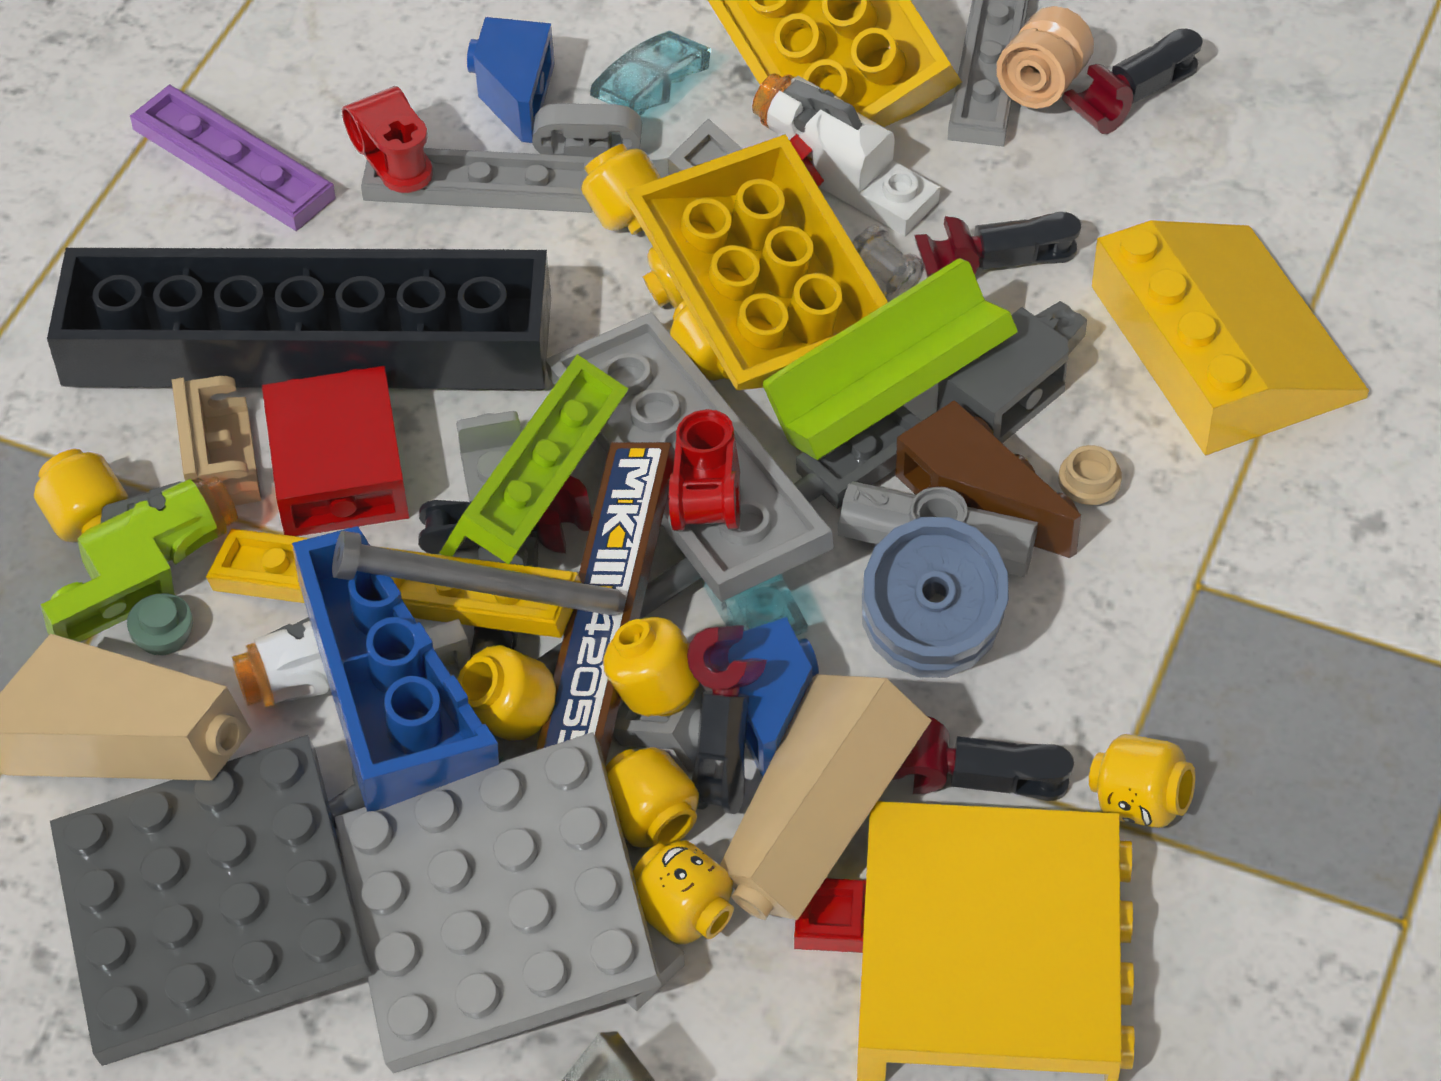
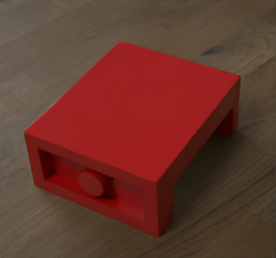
[262,366,409,537]

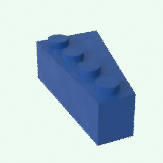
[292,526,499,812]

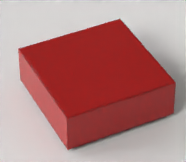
[794,878,866,953]

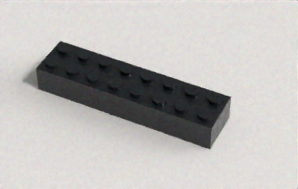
[47,247,551,389]

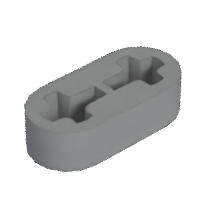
[532,103,642,157]

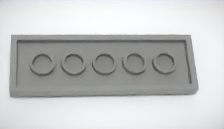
[545,312,834,602]

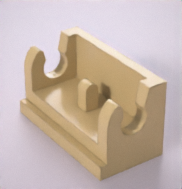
[171,376,261,510]

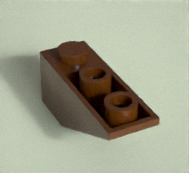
[895,400,1082,558]

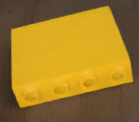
[857,801,1135,1081]

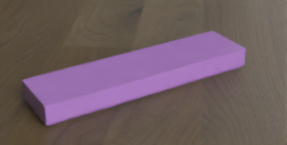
[130,84,336,231]

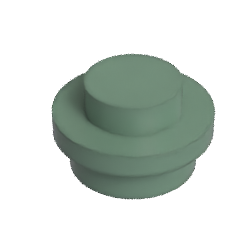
[127,593,193,655]

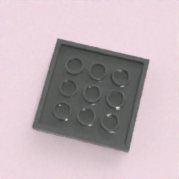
[50,735,372,1066]

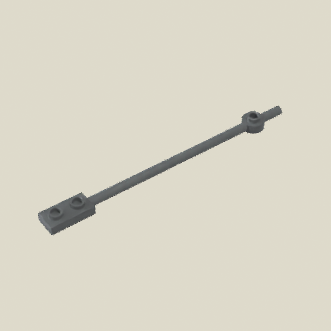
[328,405,921,829]

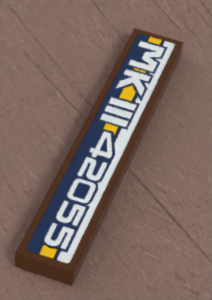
[536,442,675,766]

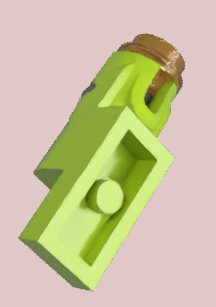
[40,476,238,642]

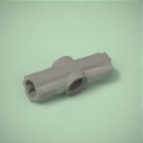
[838,481,1038,577]

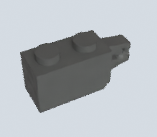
[937,301,1087,444]

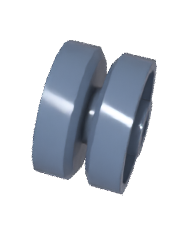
[862,517,1009,678]

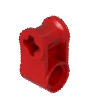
[341,86,433,193]
[669,409,741,531]

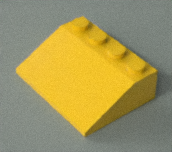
[708,0,962,161]
[624,134,888,391]
[1092,220,1369,456]

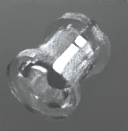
[852,225,924,302]

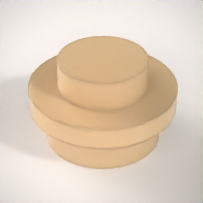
[1058,445,1122,505]

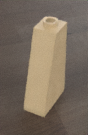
[0,633,252,780]
[720,674,932,920]

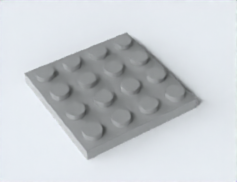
[335,732,663,1073]

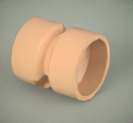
[997,6,1094,109]

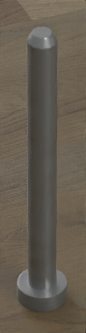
[332,530,626,616]

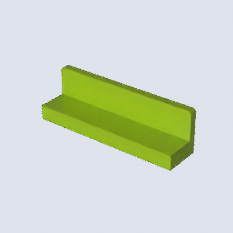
[763,258,1018,460]
[439,354,629,564]

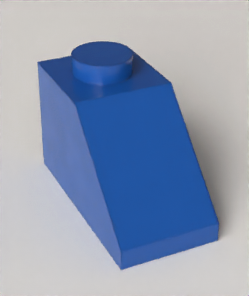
[467,17,555,143]
[728,617,819,778]

